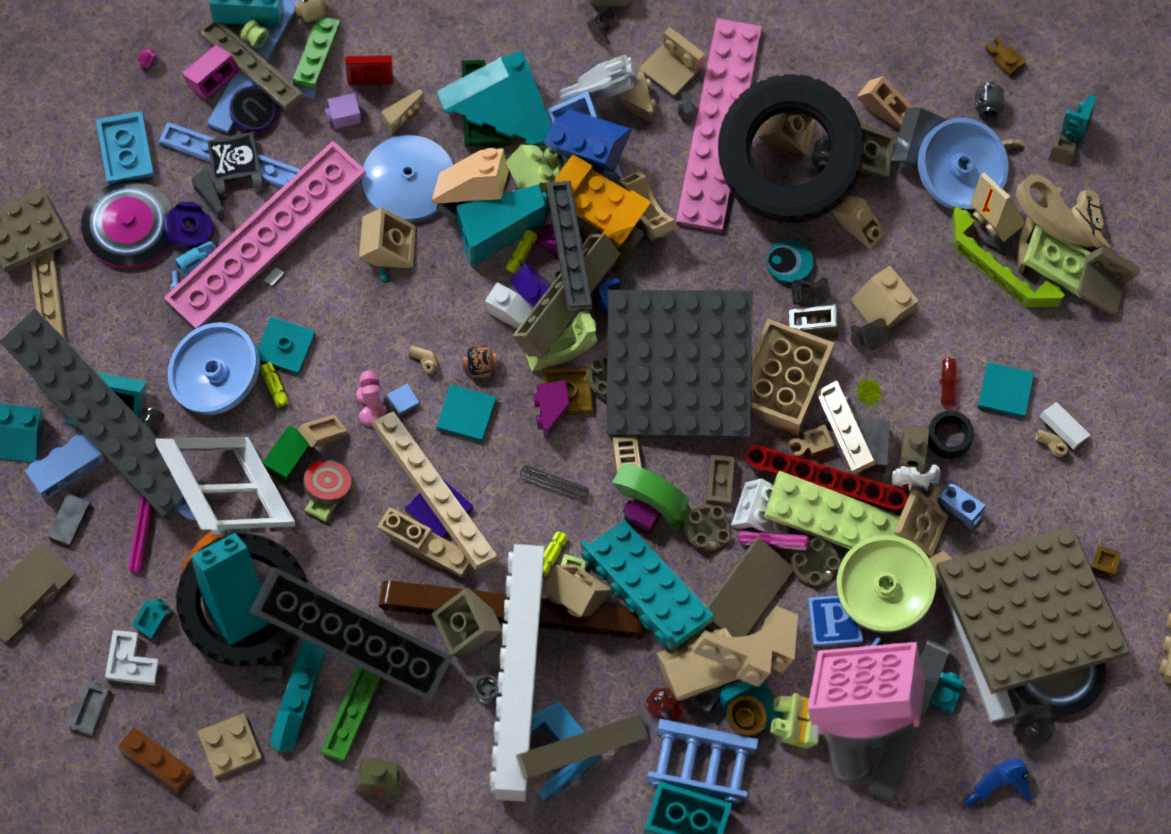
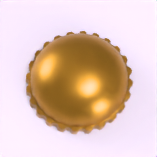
[726,695,767,737]

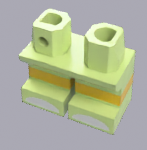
[771,693,819,749]

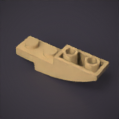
[377,507,471,578]

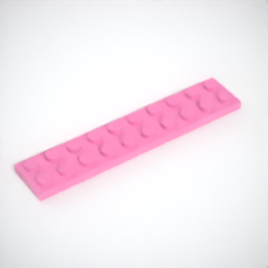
[676,18,762,232]
[164,141,366,329]

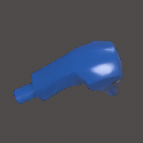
[964,758,1033,808]

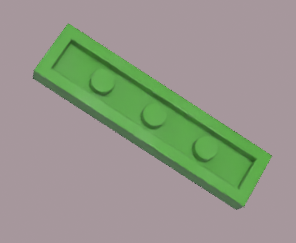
[293,17,340,90]
[321,667,381,763]

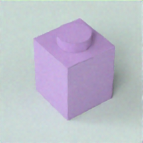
[325,93,361,129]

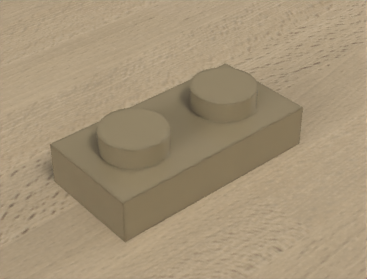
[706,455,735,506]

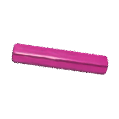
[738,530,809,550]

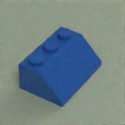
[544,109,632,172]

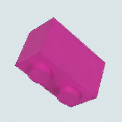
[182,45,240,99]

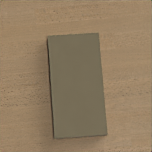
[706,538,793,637]

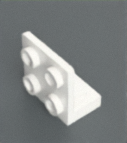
[731,479,790,534]

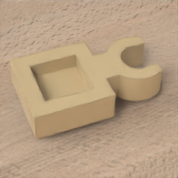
[789,425,835,458]

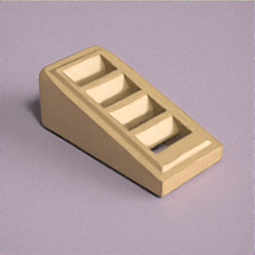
[382,89,424,134]
[613,435,641,473]

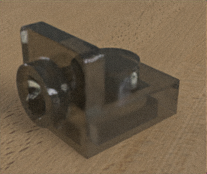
[850,318,891,352]

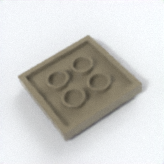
[0,188,70,273]

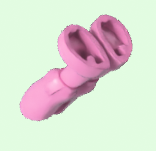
[356,370,386,427]

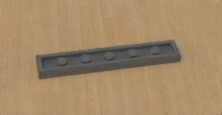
[547,181,592,312]

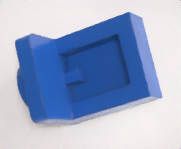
[595,278,620,318]

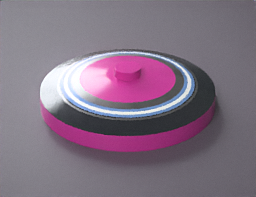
[81,181,173,269]

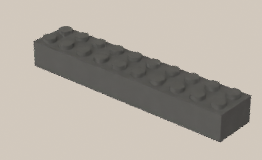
[0,309,202,520]

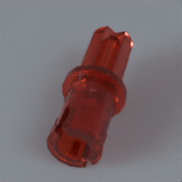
[939,358,958,405]

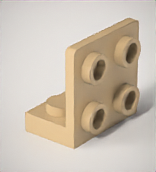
[640,27,705,97]

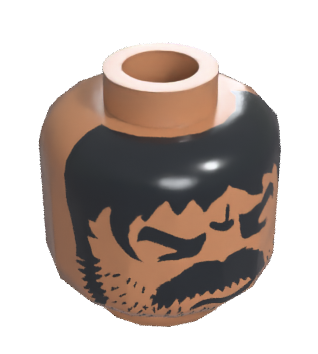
[462,347,497,378]

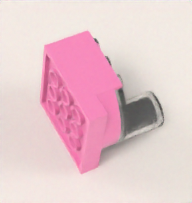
[808,642,925,784]

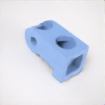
[937,484,985,530]

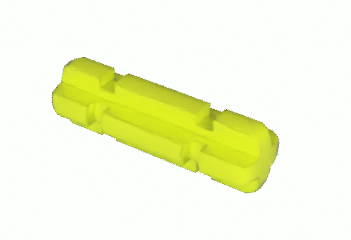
[506,230,537,274]
[260,363,288,408]
[543,531,567,577]

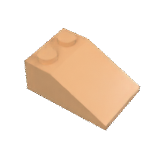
[432,148,509,204]

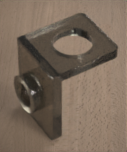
[586,7,621,46]

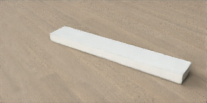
[941,585,1015,723]

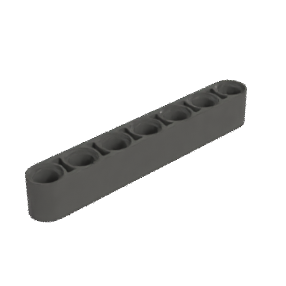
[867,639,951,802]

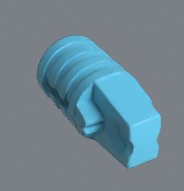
[174,241,216,277]

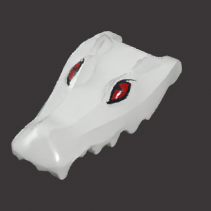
[892,465,940,492]

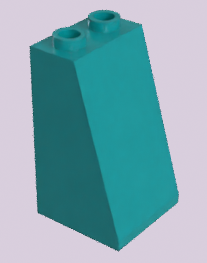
[457,184,548,266]
[191,533,271,645]

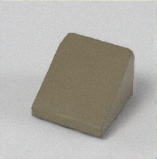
[1048,136,1078,166]

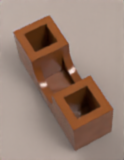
[118,726,195,796]

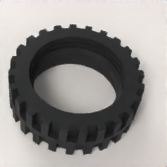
[176,533,308,667]

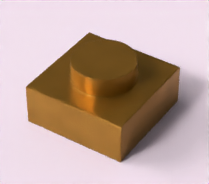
[1091,545,1122,578]

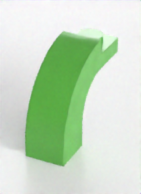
[612,462,692,531]

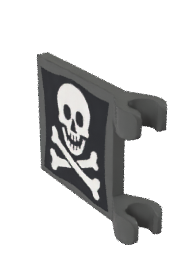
[207,132,264,199]

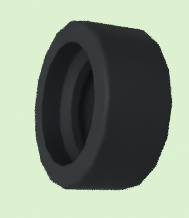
[928,410,974,459]

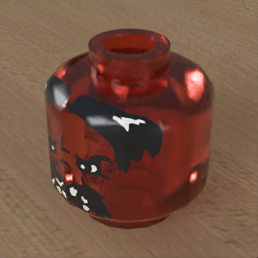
[646,687,683,722]

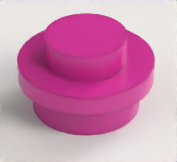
[137,47,157,69]

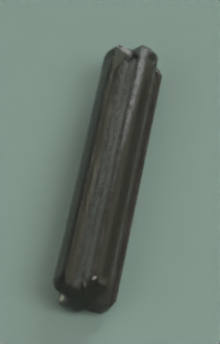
[520,465,589,501]

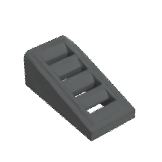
[192,169,224,221]

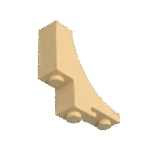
[693,606,798,687]

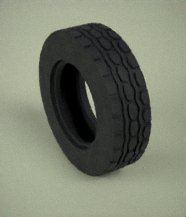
[718,74,864,223]

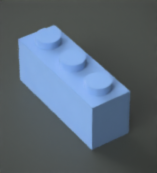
[25,433,105,501]

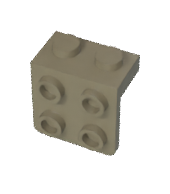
[1078,246,1141,315]

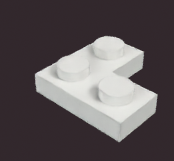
[105,630,159,686]

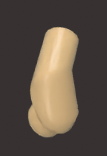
[408,345,438,374]
[1035,429,1068,457]

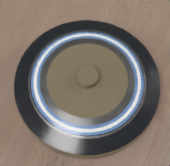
[1011,663,1106,718]

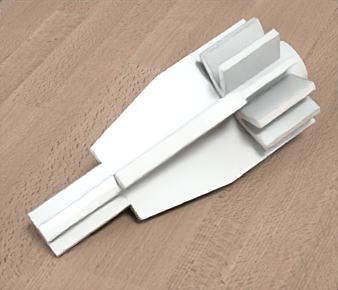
[560,54,639,101]

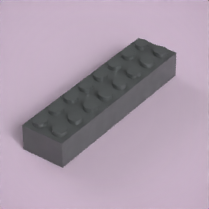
[249,567,453,702]

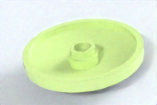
[837,535,936,633]

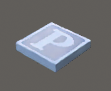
[808,596,863,647]

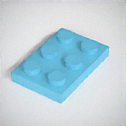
[96,111,154,185]

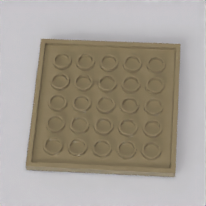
[936,527,1129,694]

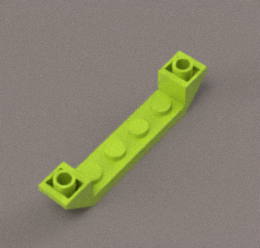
[951,206,1065,307]

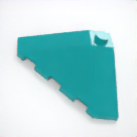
[436,51,551,145]

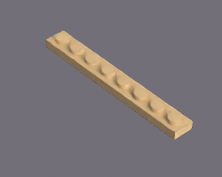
[372,411,497,570]

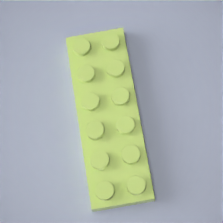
[764,471,901,550]

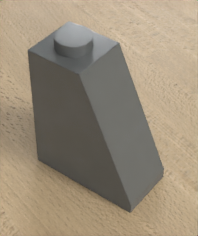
[892,107,948,171]

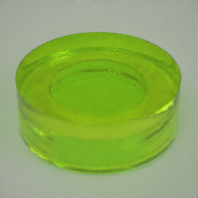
[856,379,881,404]

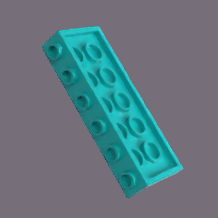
[580,520,715,651]

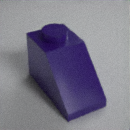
[511,262,551,307]

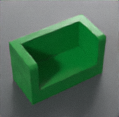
[262,425,314,485]

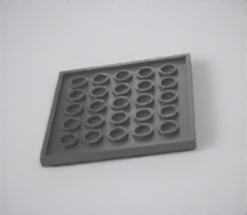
[606,290,753,436]

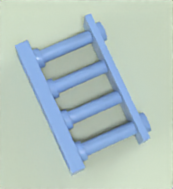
[647,719,758,805]

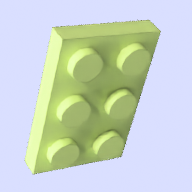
[1023,225,1090,297]

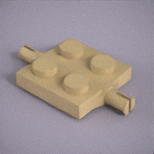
[894,486,949,557]

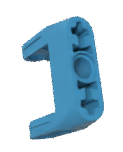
[531,701,602,802]

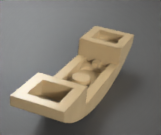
[1016,187,1062,274]

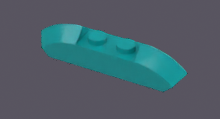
[270,640,327,752]

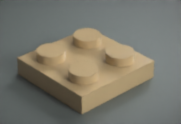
[197,713,262,778]

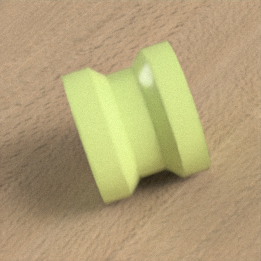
[240,20,269,49]

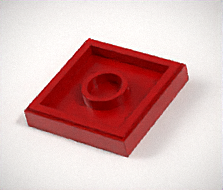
[345,55,394,85]

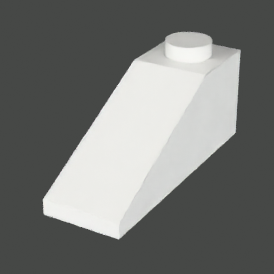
[485,282,534,329]

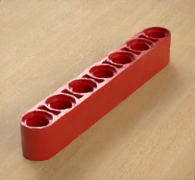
[746,445,907,512]

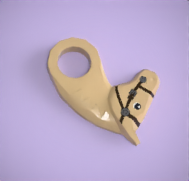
[1016,175,1111,249]

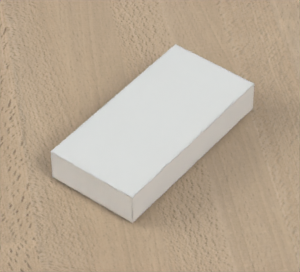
[1039,402,1090,450]

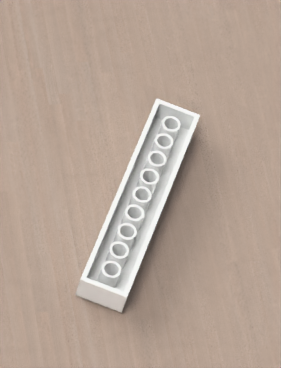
[490,544,544,802]

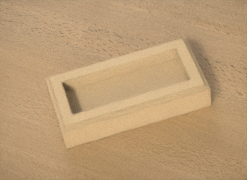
[298,415,348,448]

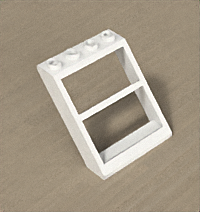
[155,437,295,534]

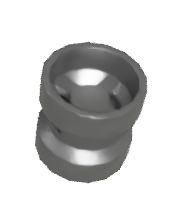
[474,675,499,705]

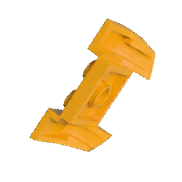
[547,154,651,249]

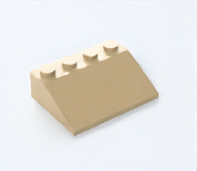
[751,318,835,436]

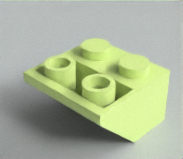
[506,145,564,196]

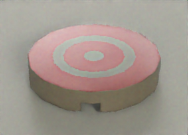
[303,460,352,505]

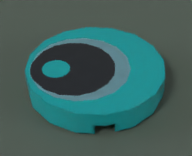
[766,239,813,285]

